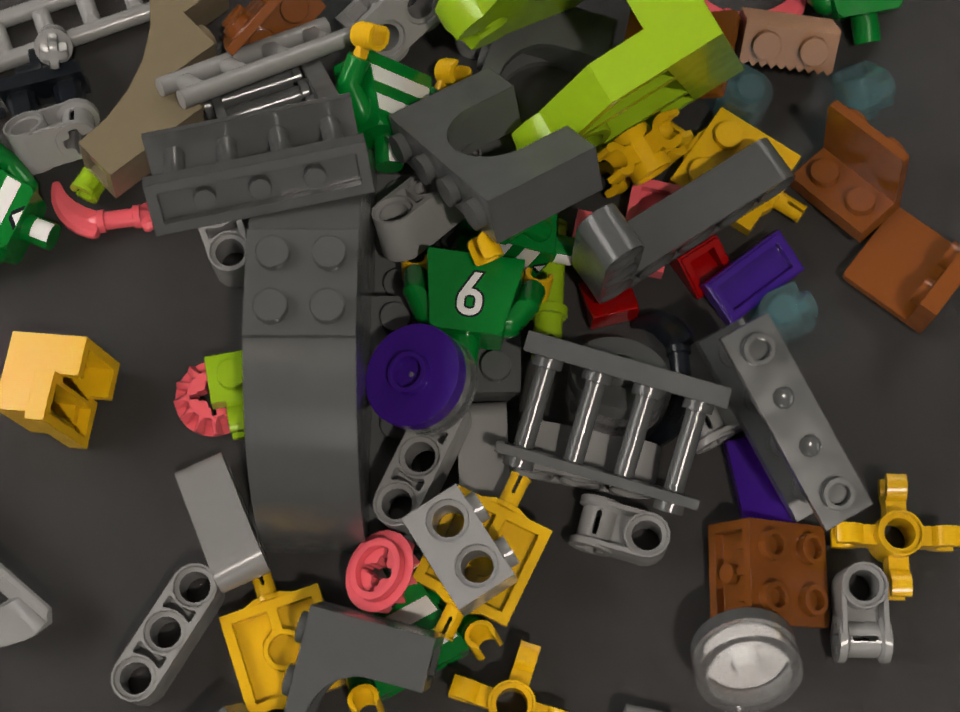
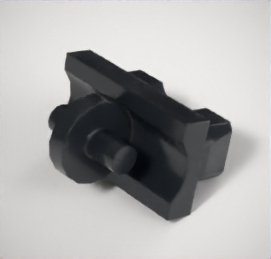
[0,48,92,117]

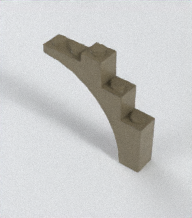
[78,0,230,198]

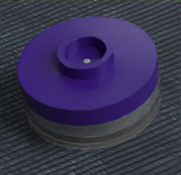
[365,323,477,436]

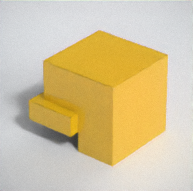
[0,331,120,449]

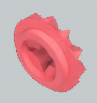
[173,362,230,437]
[345,530,421,614]

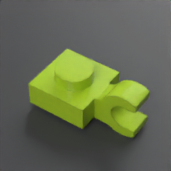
[204,350,245,440]

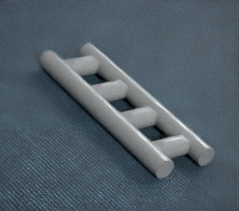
[0,0,150,73]
[155,17,353,109]

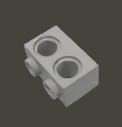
[335,0,441,62]
[401,483,520,616]

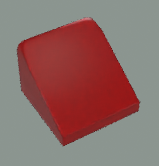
[669,234,730,300]
[578,282,640,330]

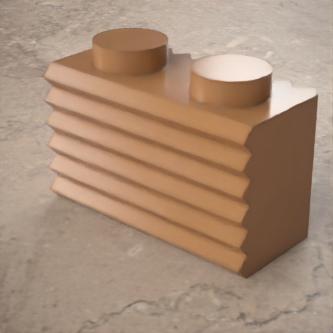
[735,7,841,76]

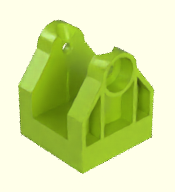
[434,0,745,153]

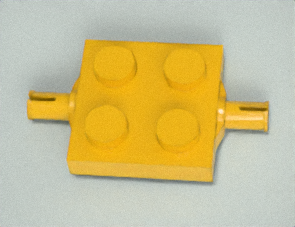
[669,107,808,237]
[413,471,552,642]
[218,572,347,712]

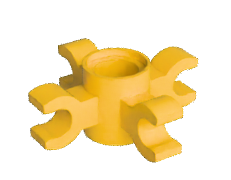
[597,108,693,198]
[830,473,960,601]
[448,640,567,712]

